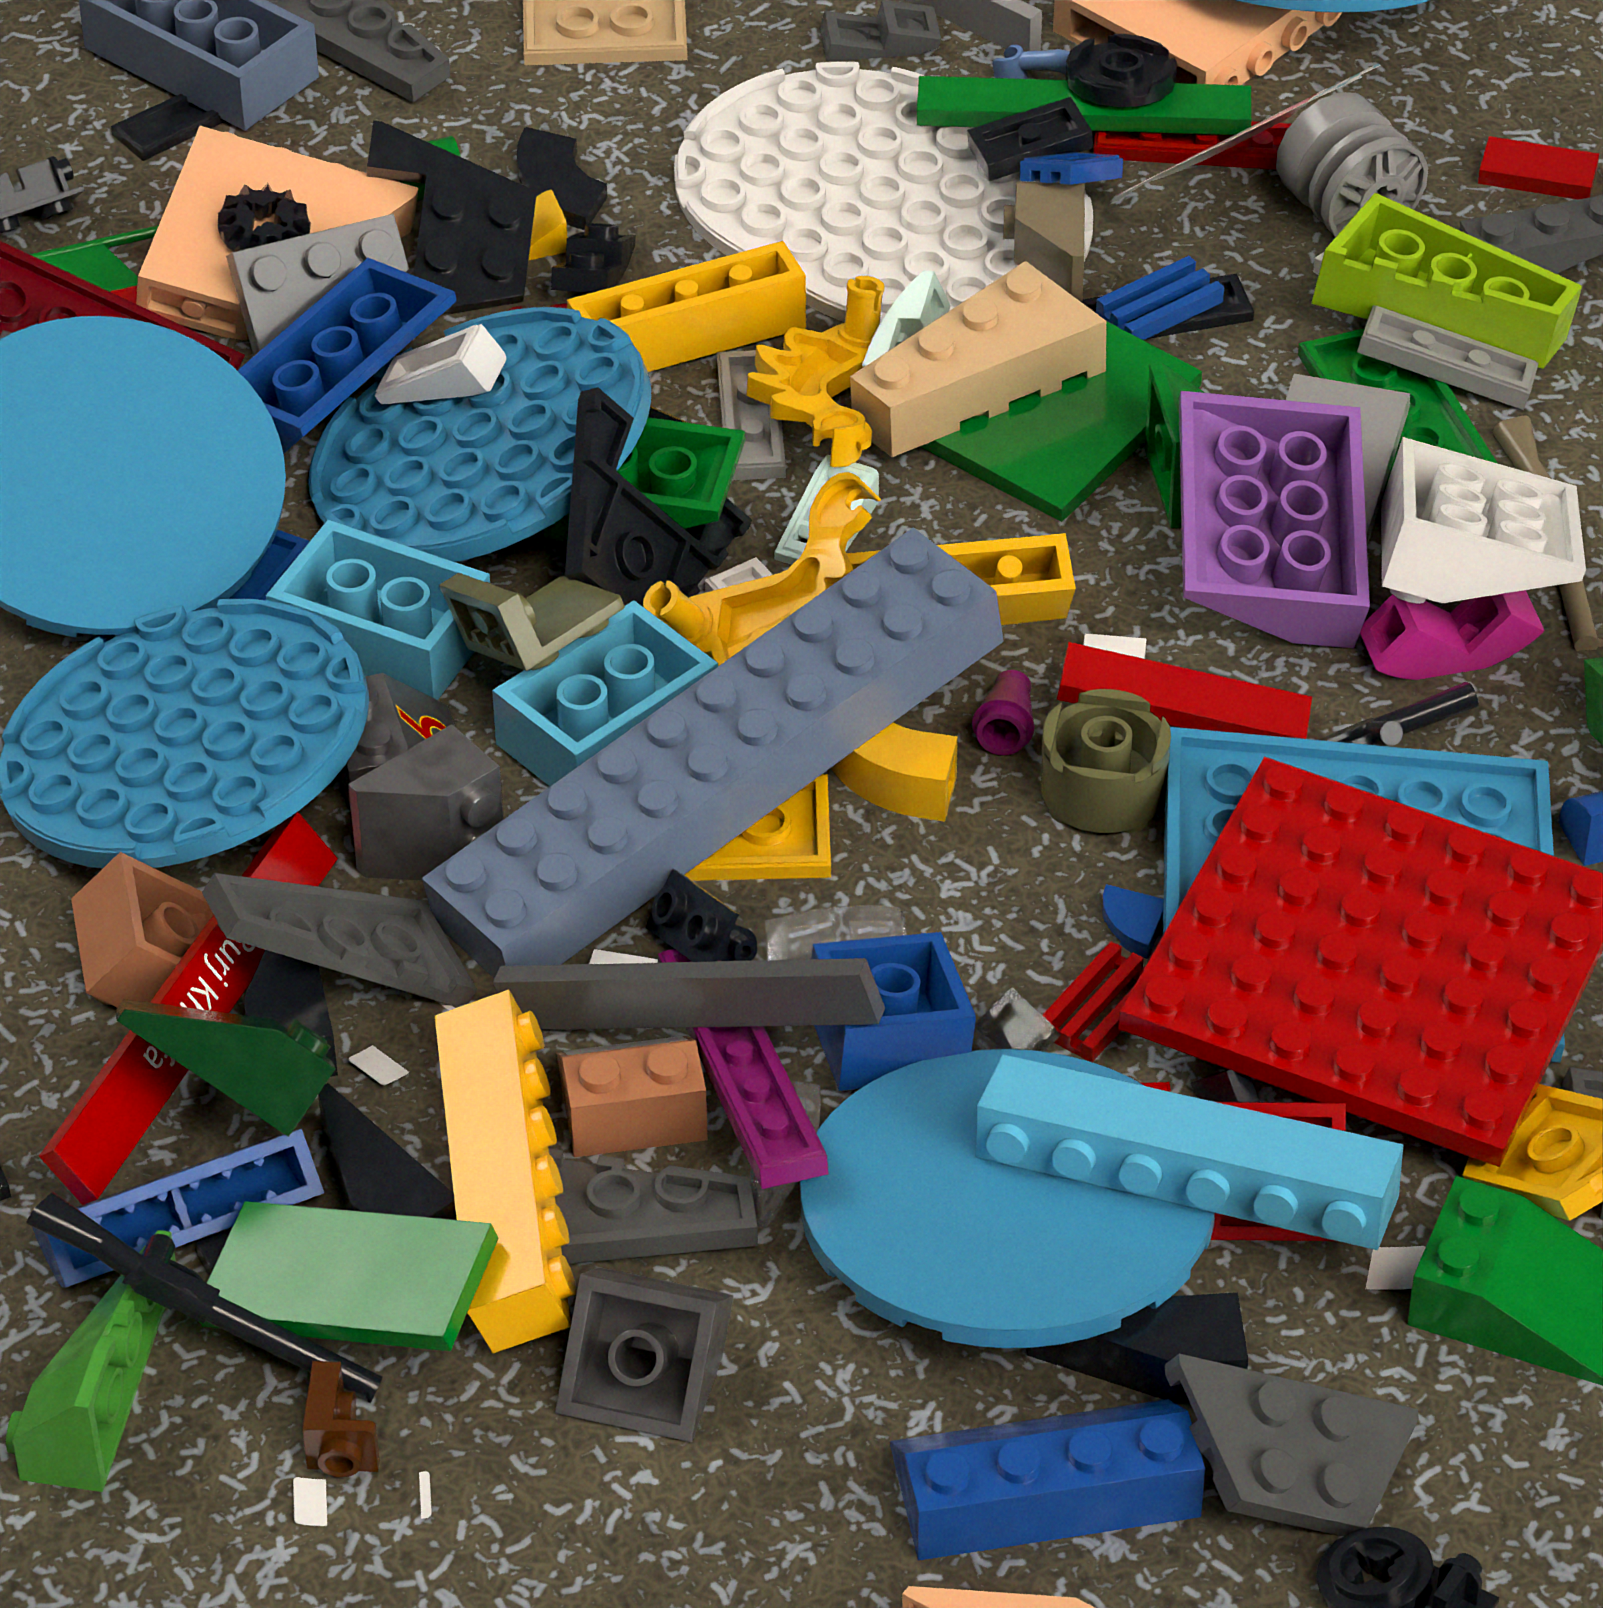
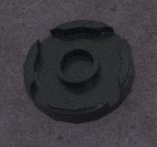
[1065,34,1177,107]

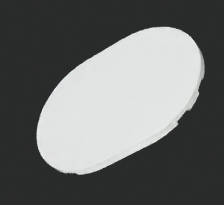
[674,62,1093,323]

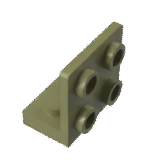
[439,573,625,671]

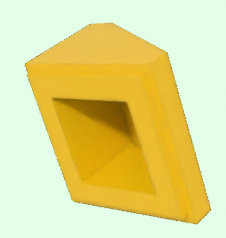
[529,190,567,260]

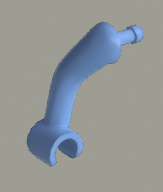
[992,44,1070,79]

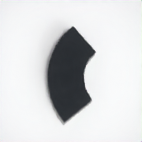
[517,127,608,230]

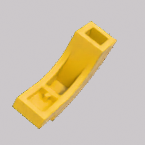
[831,722,958,822]

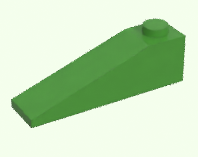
[6,1230,176,1492]

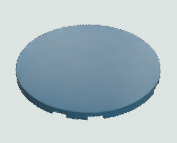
[309,307,651,562]
[0,316,286,638]
[0,599,369,868]
[800,1049,1215,1348]

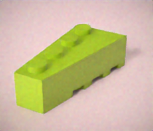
[1311,193,1583,369]

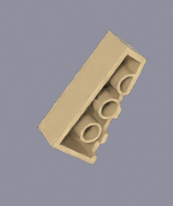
[850,261,1106,457]

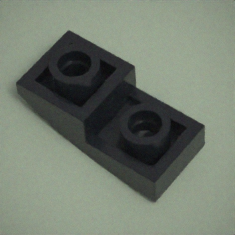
[551,223,636,293]

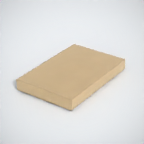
[523,0,687,65]

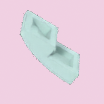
[862,271,951,368]

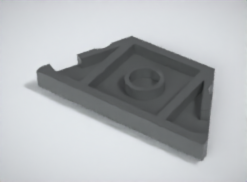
[1165,1353,1419,1536]

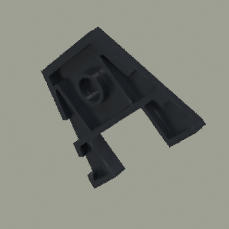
[367,120,537,314]
[565,387,752,606]

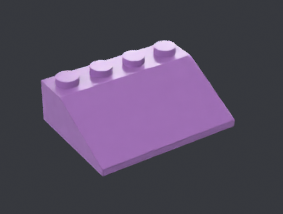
[1179,391,1370,649]

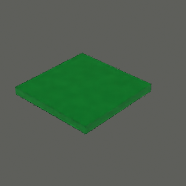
[920,321,1202,522]

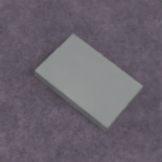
[1286,374,1410,546]

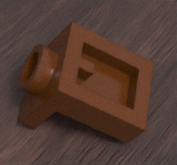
[302,1361,380,1477]

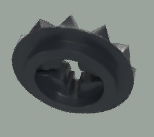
[218,182,311,252]
[1316,1527,1435,1608]

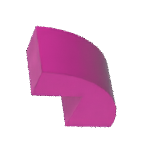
[1360,590,1545,680]

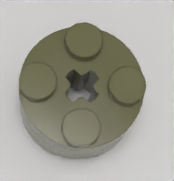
[1041,689,1171,833]

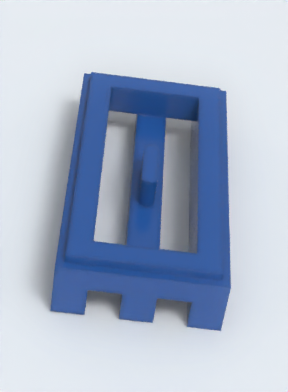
[1020,152,1123,185]
[1096,256,1224,340]

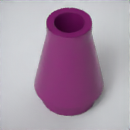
[972,670,1034,755]

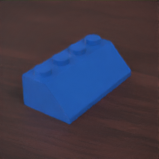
[237,258,457,454]
[890,1399,1205,1561]

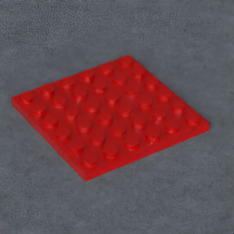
[1118,756,1603,1167]

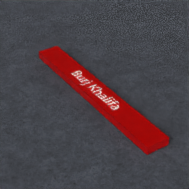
[39,812,338,1205]

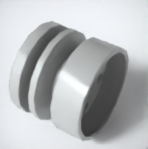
[1276,92,1428,237]

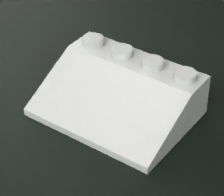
[1381,437,1586,603]

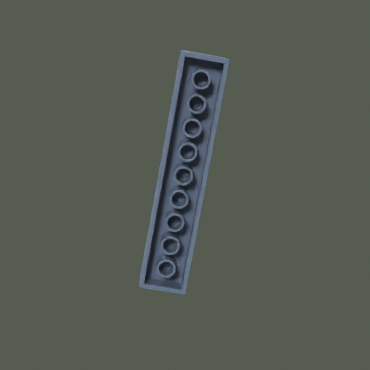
[422,527,1004,978]

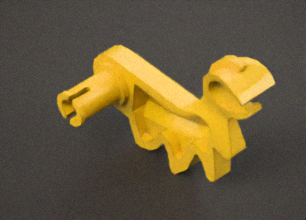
[746,276,885,467]
[643,472,881,666]

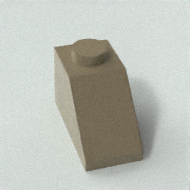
[1003,182,1085,301]

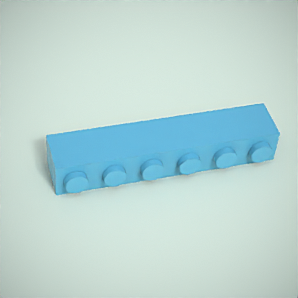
[976,1054,1403,1250]

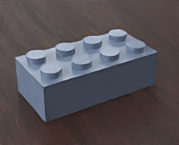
[79,0,319,131]

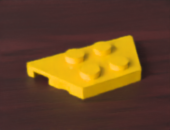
[1462,1084,1603,1221]

